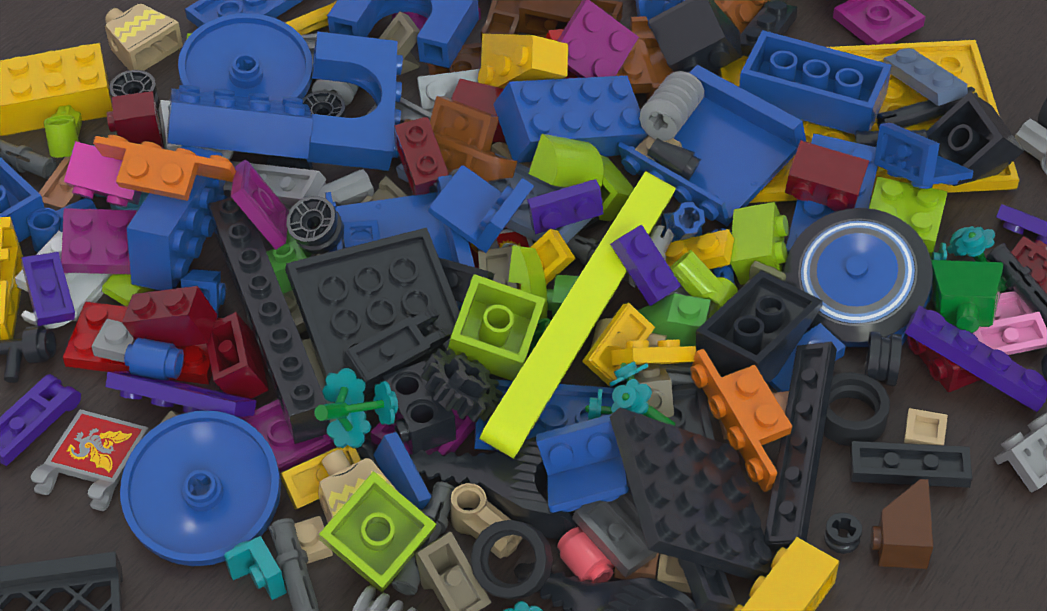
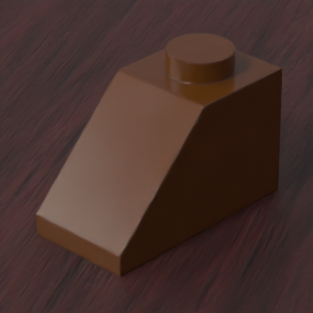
[871,479,933,569]

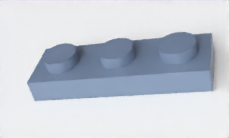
[884,48,968,106]

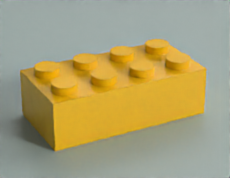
[0,43,113,136]

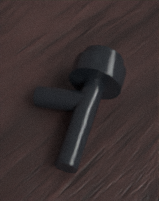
[0,326,57,383]

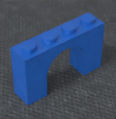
[327,0,479,68]
[307,31,403,171]

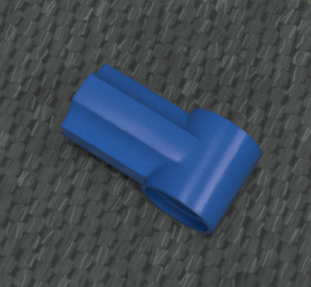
[27,198,96,253]
[661,202,705,242]

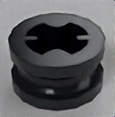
[824,513,862,554]

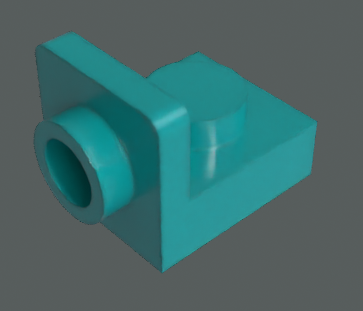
[224,536,287,600]

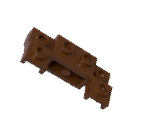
[481,0,623,42]

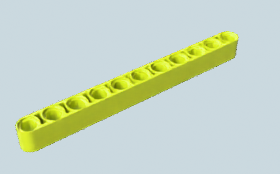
[479,171,676,459]

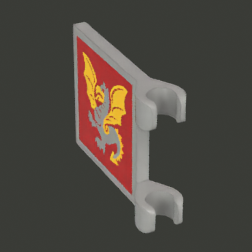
[31,409,149,511]

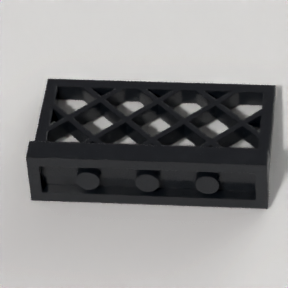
[0,551,123,611]

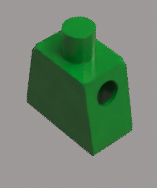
[931,260,1003,333]

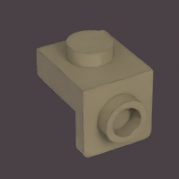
[634,364,674,417]

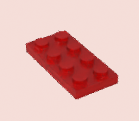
[63,302,223,384]

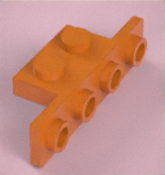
[93,135,236,201]
[690,349,793,492]

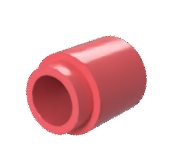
[557,527,614,583]

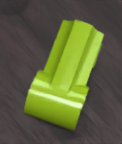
[44,105,82,158]
[670,250,738,318]

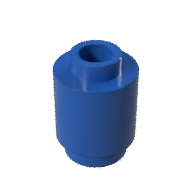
[124,338,184,381]

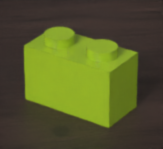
[730,202,789,285]

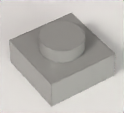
[91,319,135,363]

